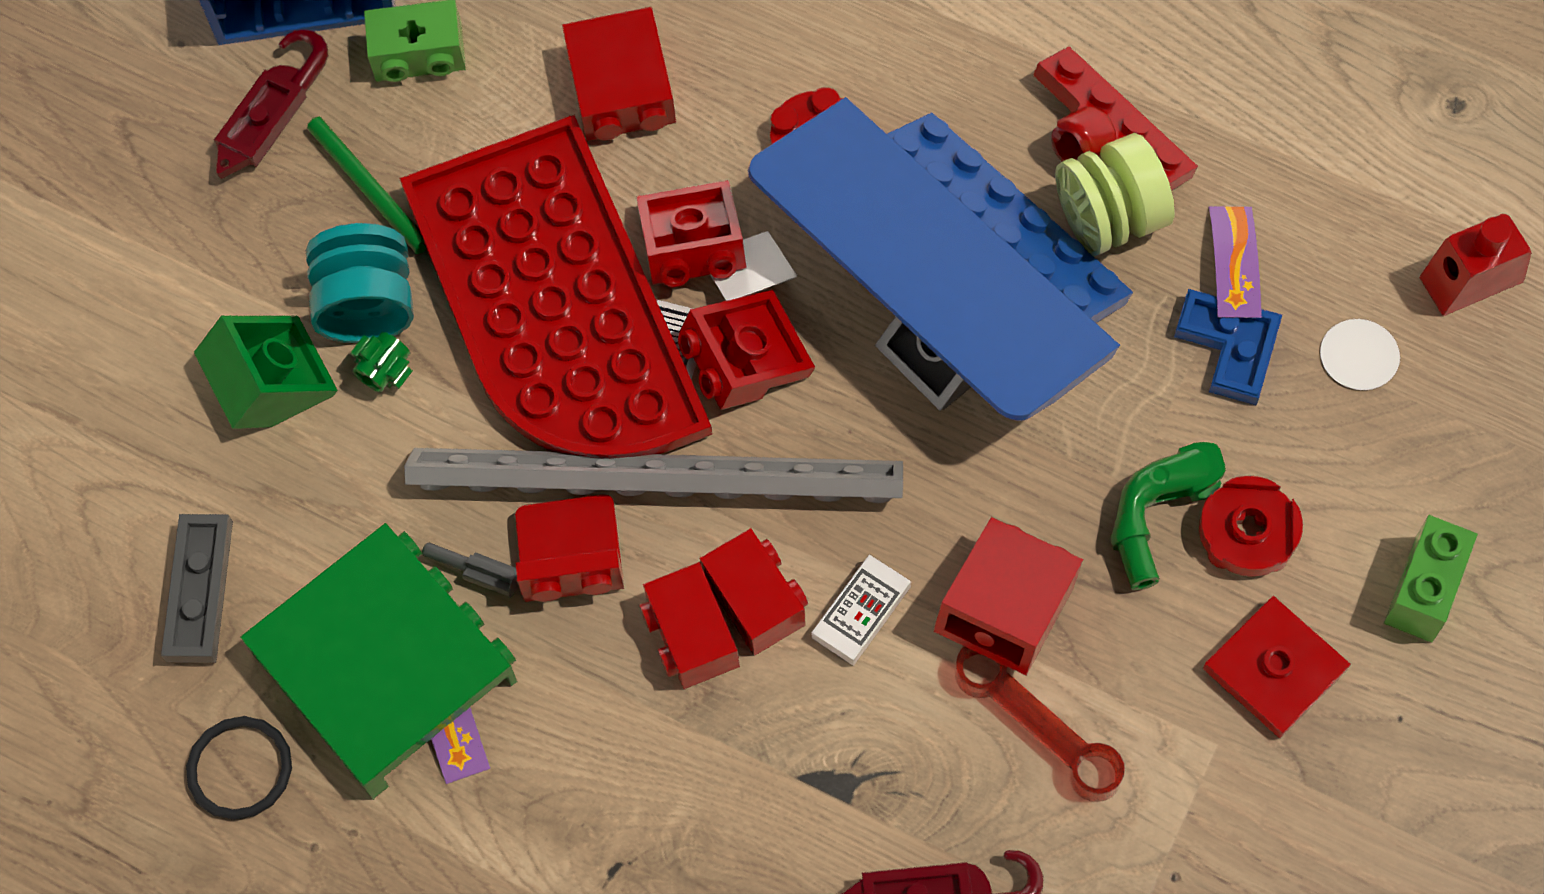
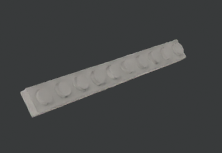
[404,448,903,503]

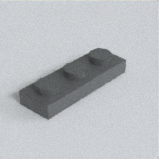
[161,514,233,663]

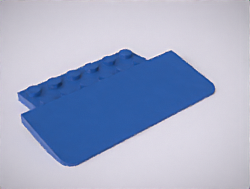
[748,97,1133,421]

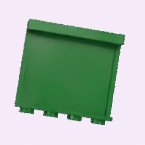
[240,523,518,799]

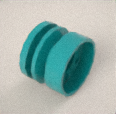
[305,223,414,343]

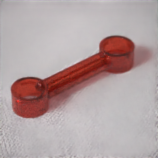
[955,646,1125,802]

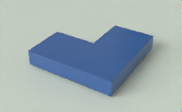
[1174,289,1282,405]

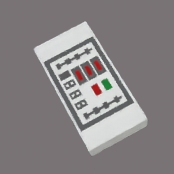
[812,554,911,666]

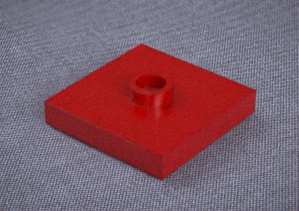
[1203,595,1351,739]

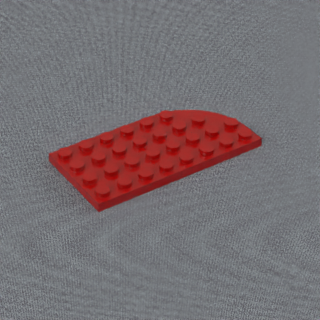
[399,114,713,459]

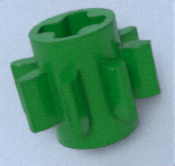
[350,332,413,392]

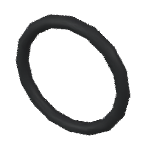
[186,716,292,820]

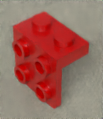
[515,494,624,602]

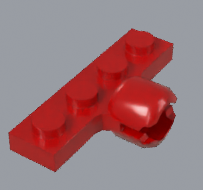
[1033,46,1198,191]

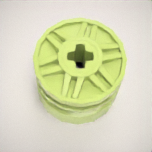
[1055,133,1175,256]

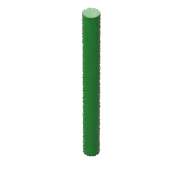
[307,116,427,254]

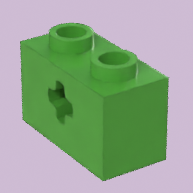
[364,0,466,82]
[1383,515,1478,643]

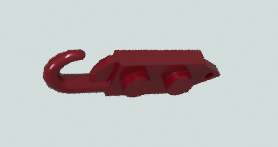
[214,29,329,179]
[842,850,1044,894]

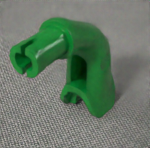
[1111,442,1226,591]

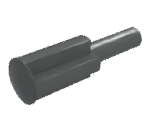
[422,542,519,598]

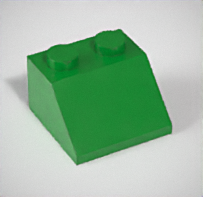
[194,316,338,429]

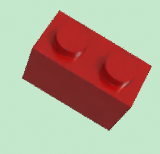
[699,528,808,656]
[639,562,740,690]

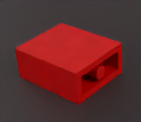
[562,6,676,141]
[933,517,1084,676]

